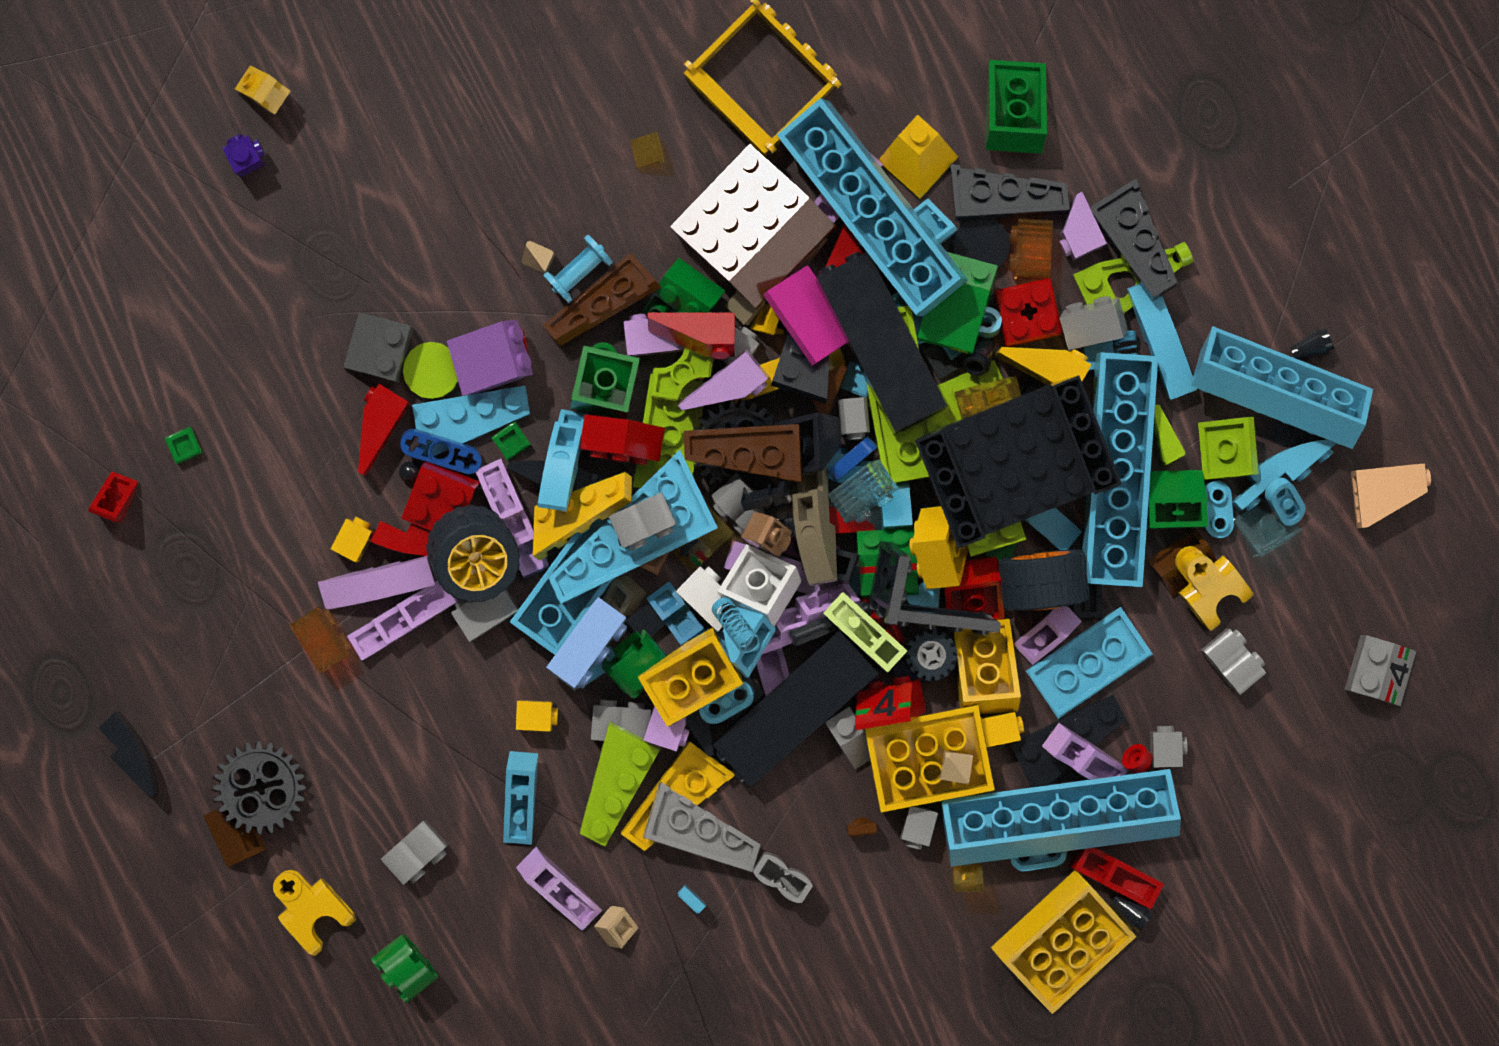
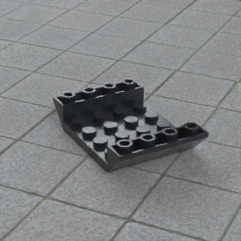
[915,375,1122,549]

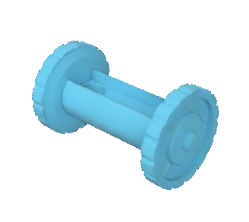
[543,235,613,303]

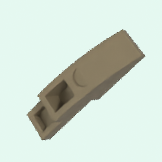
[792,467,837,586]

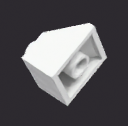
[718,544,801,627]
[676,566,722,632]

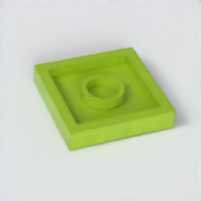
[1198,417,1259,480]

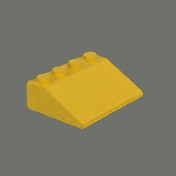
[865,705,994,812]
[991,870,1137,1014]

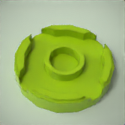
[403,342,458,399]

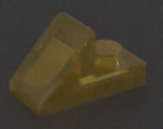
[952,863,984,892]

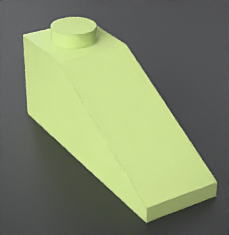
[823,592,907,672]

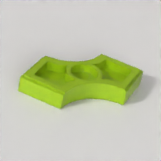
[649,348,714,401]

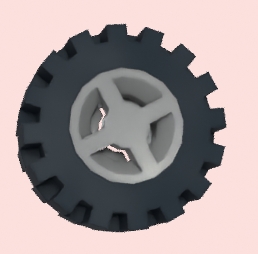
[905,629,957,681]

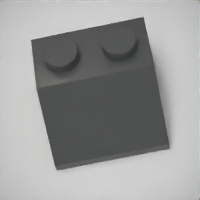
[343,313,414,383]

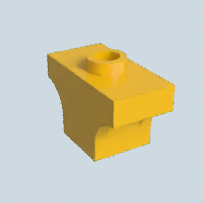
[235,65,290,114]

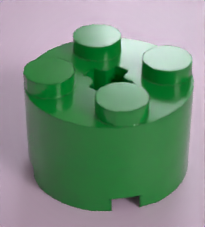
[602,630,668,698]
[371,934,438,1004]

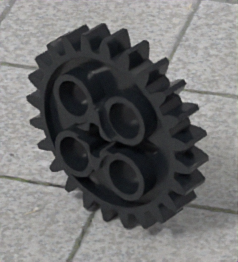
[693,398,774,488]
[211,741,306,836]

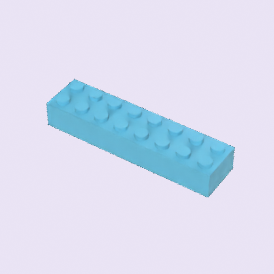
[777,98,968,316]
[1082,352,1158,587]
[942,769,1181,867]

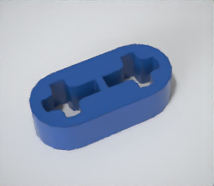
[827,436,878,482]

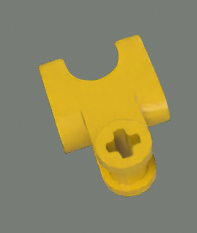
[1175,546,1254,631]
[273,870,356,956]

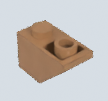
[741,511,792,557]

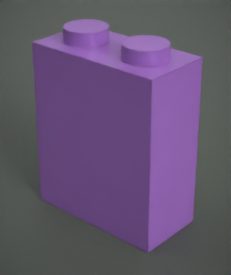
[447,319,533,396]

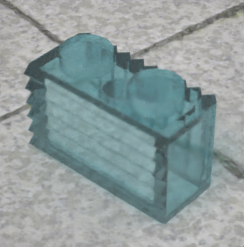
[828,460,898,523]

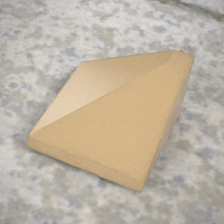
[940,751,973,784]

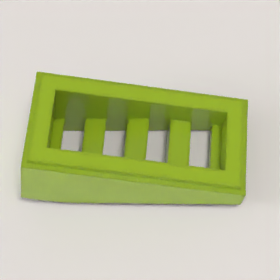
[1153,404,1186,466]

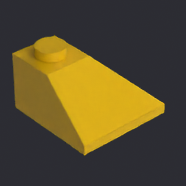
[879,115,958,199]

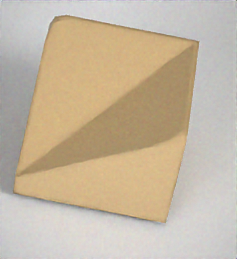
[522,241,555,274]
[594,906,639,949]

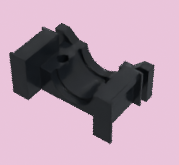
[741,480,798,554]

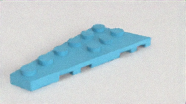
[548,450,718,604]

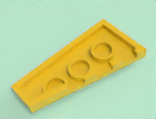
[533,472,632,560]
[621,740,735,851]

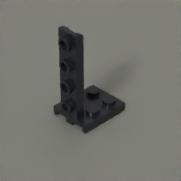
[868,541,1001,635]

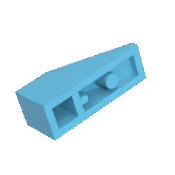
[503,751,538,845]

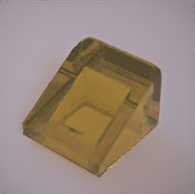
[630,132,665,168]

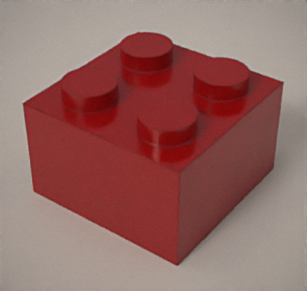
[579,415,665,466]
[401,462,480,531]

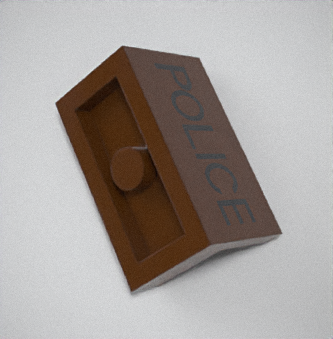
[1147,528,1217,597]

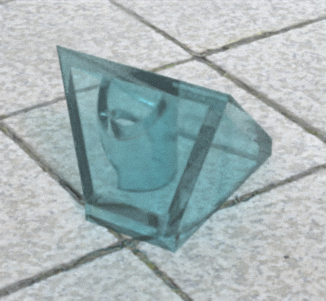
[1234,505,1303,558]

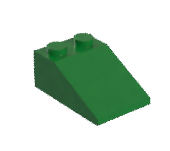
[985,60,1047,154]
[917,252,998,355]

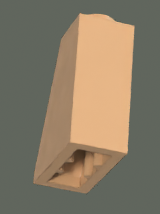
[1351,463,1431,528]

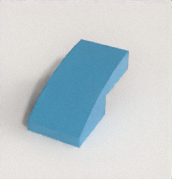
[646,582,706,646]

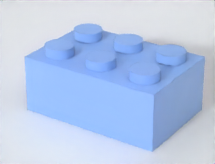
[546,597,627,691]

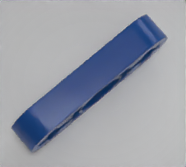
[400,429,481,474]

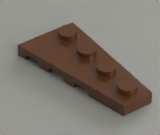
[543,253,661,346]
[684,424,802,483]

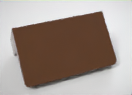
[204,799,267,867]

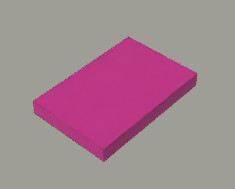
[763,265,846,366]

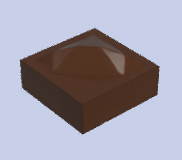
[847,817,877,837]

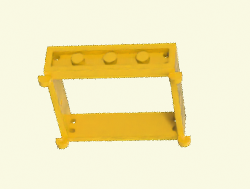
[684,0,842,157]

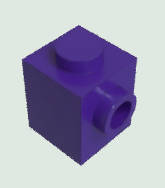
[222,134,266,178]

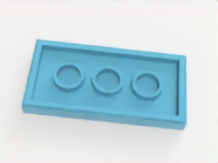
[1026,607,1153,719]

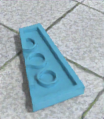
[412,386,530,462]

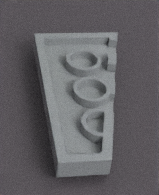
[643,782,761,872]

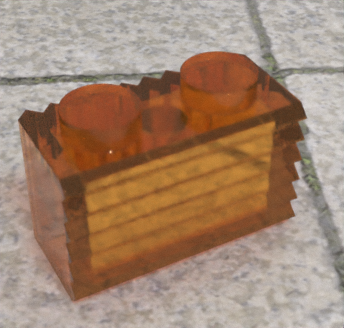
[1009,219,1053,280]
[289,607,352,674]

